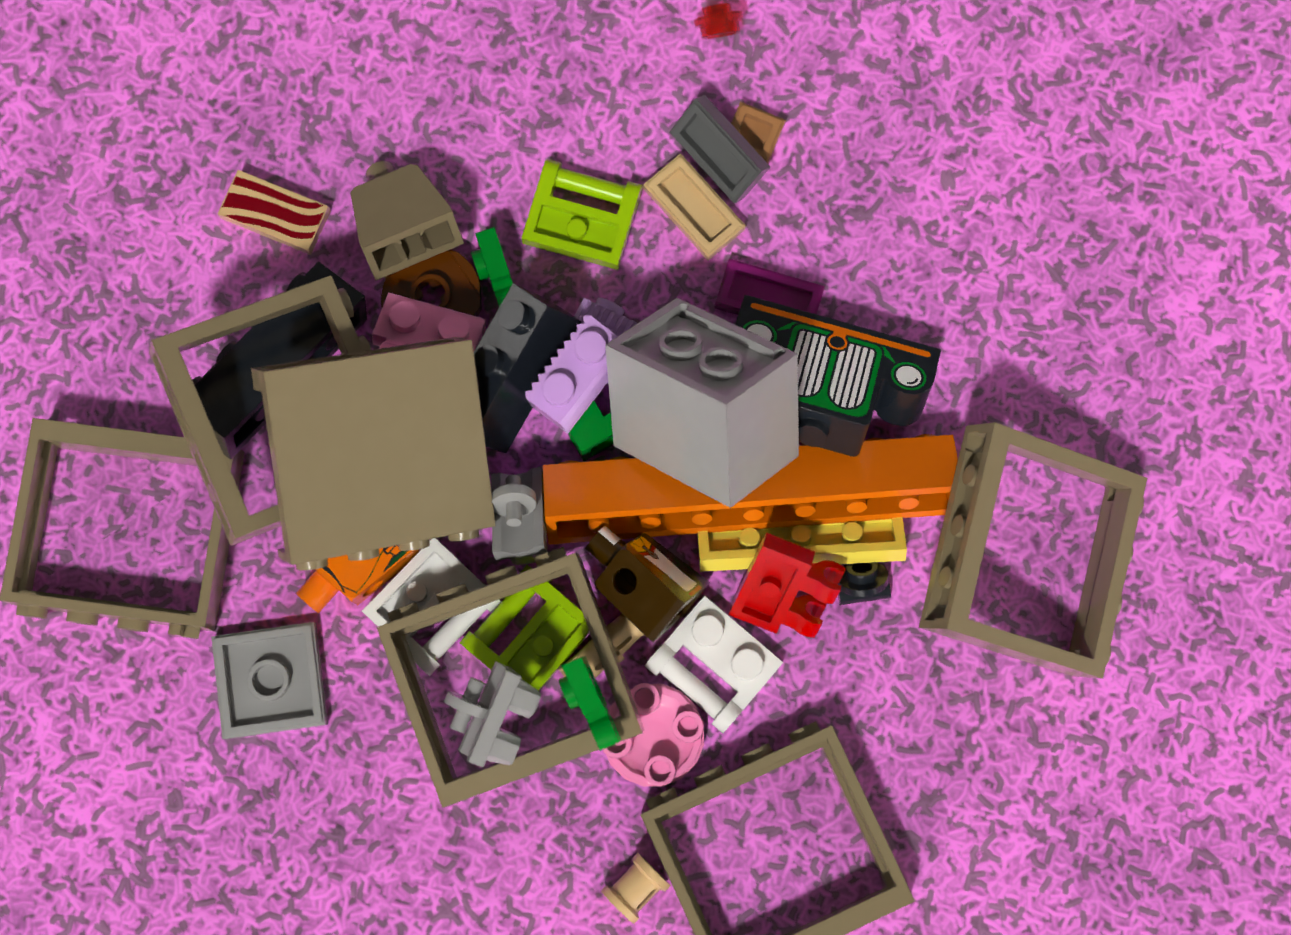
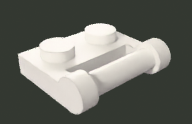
[362,538,502,676]
[645,596,783,733]

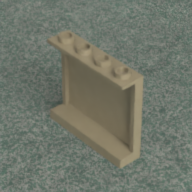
[251,337,496,571]

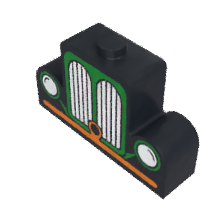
[735,294,941,457]

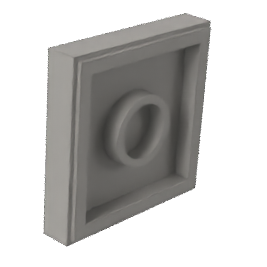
[211,622,328,740]

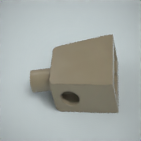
[350,161,464,281]

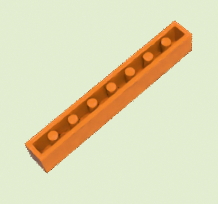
[543,434,958,545]

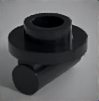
[838,562,891,605]

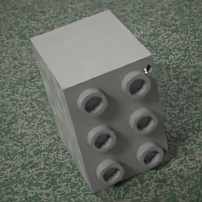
[605,298,799,508]

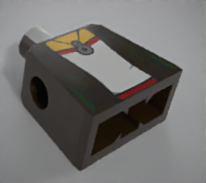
[585,526,710,642]

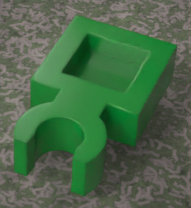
[471,227,513,307]
[558,656,622,751]

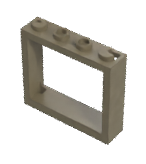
[149,276,372,546]
[0,418,245,639]
[918,422,1147,679]
[376,547,644,808]
[640,721,915,935]

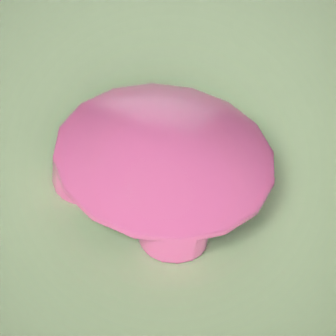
[603,683,704,787]

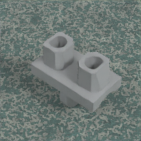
[491,467,547,565]
[444,661,541,767]

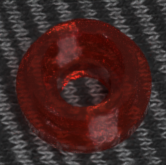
[694,3,743,40]

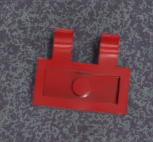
[728,532,846,638]

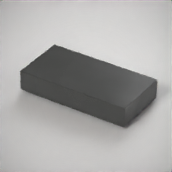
[670,95,770,204]

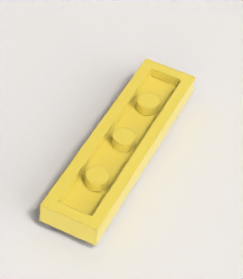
[697,517,907,572]

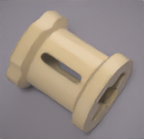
[601,853,671,924]

